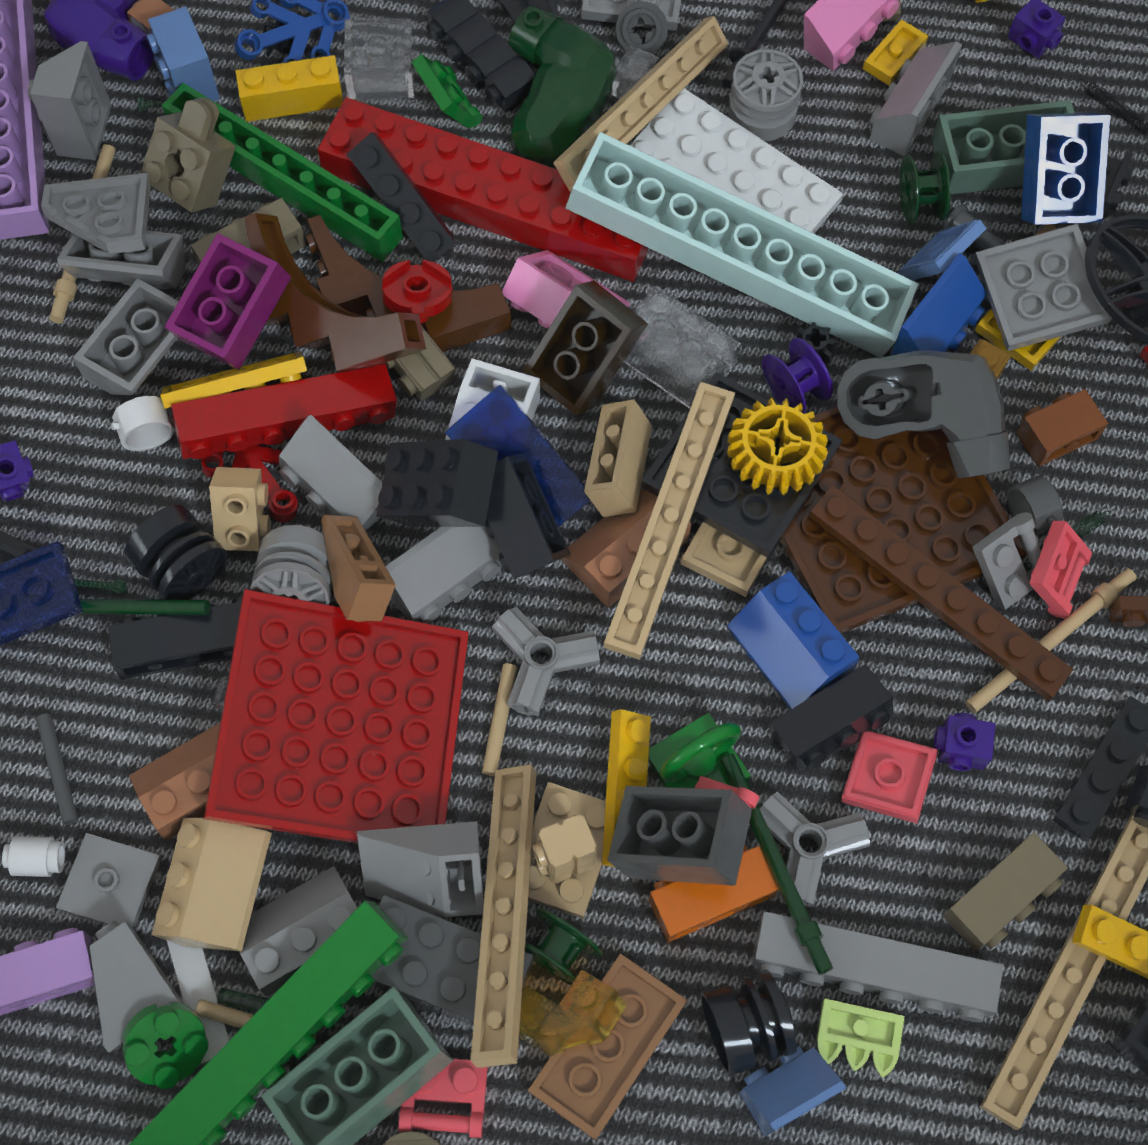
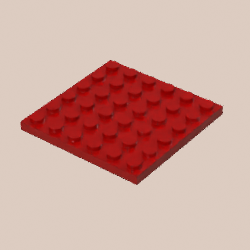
[204,589,469,843]

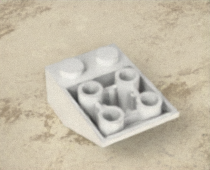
[445,358,540,461]

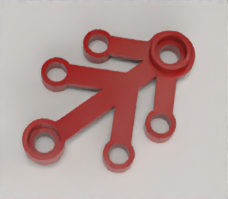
[201,439,298,522]

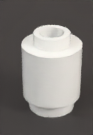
[2,836,65,877]

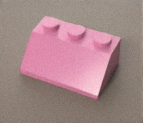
[804,0,900,71]
[502,250,630,329]

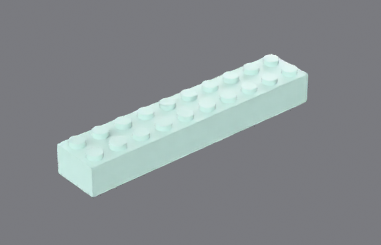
[566,132,918,357]

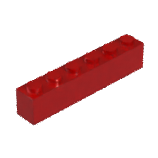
[171,364,397,459]

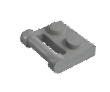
[972,512,1041,610]

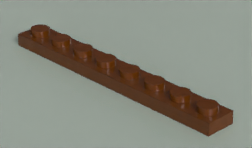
[808,485,1074,701]

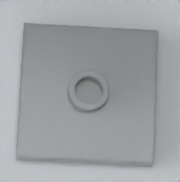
[56,833,162,929]

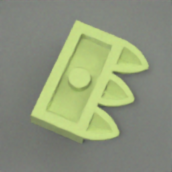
[816,998,904,1077]

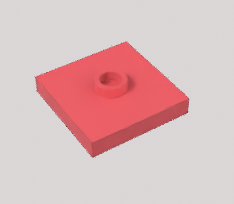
[842,730,938,824]

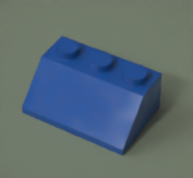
[891,253,987,356]
[727,571,859,709]

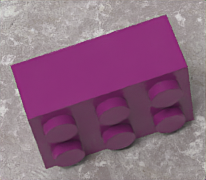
[164,233,291,370]

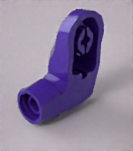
[44,0,155,81]

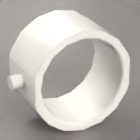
[111,396,175,451]

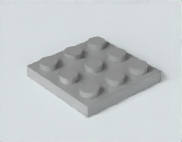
[974,223,1112,351]

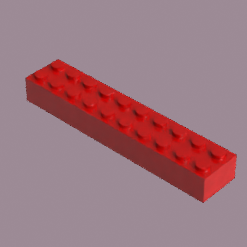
[317,97,649,282]

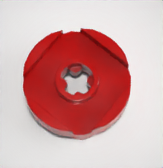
[381,260,453,323]

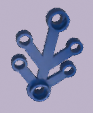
[234,0,350,63]

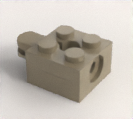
[141,98,236,213]

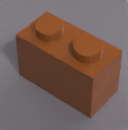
[1016,389,1108,467]

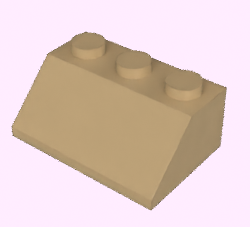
[152,818,272,951]

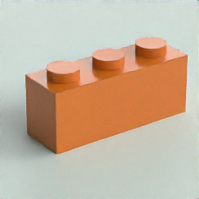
[648,845,779,943]

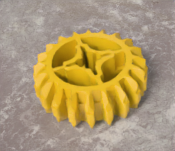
[727,397,828,495]

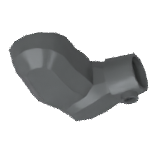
[837,350,1010,478]

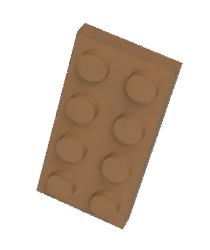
[528,954,687,1141]

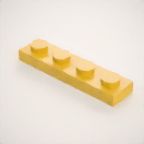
[602,709,651,868]

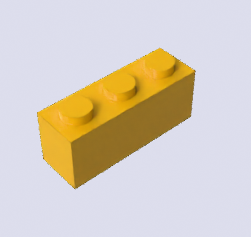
[235,55,343,122]

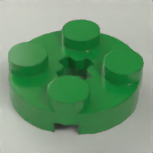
[122,1002,209,1089]

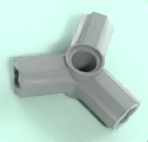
[492,607,600,716]
[760,791,870,907]

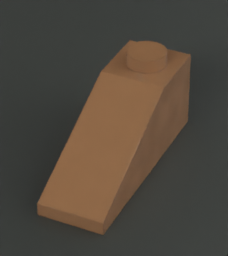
[321,515,396,622]

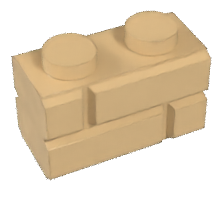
[533,814,597,884]

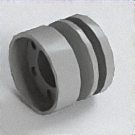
[728,49,803,141]
[250,525,332,605]

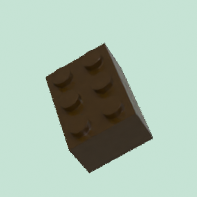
[522,280,648,415]

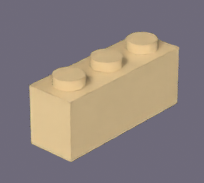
[584,399,652,517]

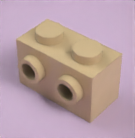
[209,467,271,551]

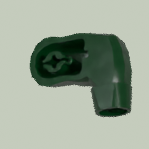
[509,5,617,169]

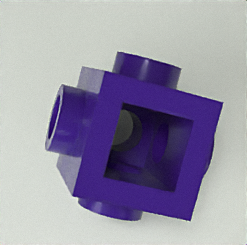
[1007,0,1066,59]
[0,440,34,502]
[933,713,996,771]

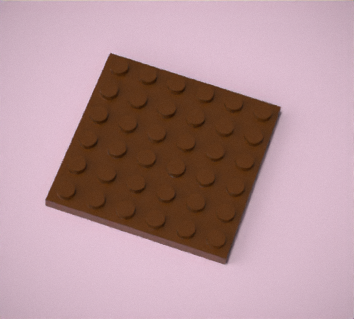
[780,407,1027,634]

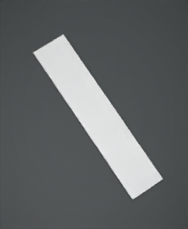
[167,941,229,1063]

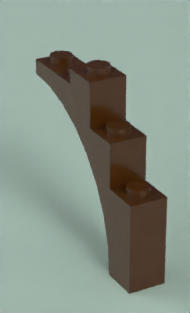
[244,213,426,371]
[305,215,511,352]

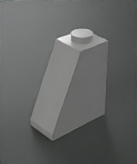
[89,920,183,1053]

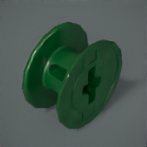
[899,151,951,224]
[525,908,603,989]

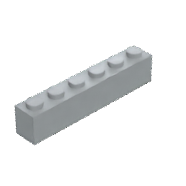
[751,911,1003,1022]

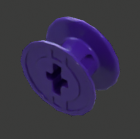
[761,337,833,414]

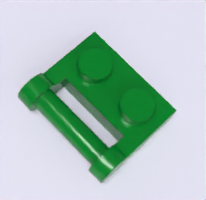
[411,54,483,128]

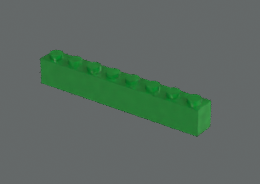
[162,83,403,262]
[129,901,408,1145]

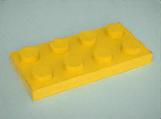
[160,351,307,409]

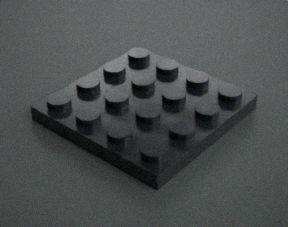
[641,372,842,559]

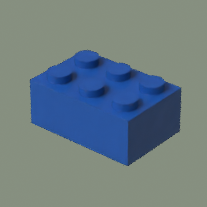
[1021,113,1110,224]

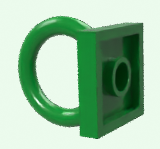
[648,712,751,788]

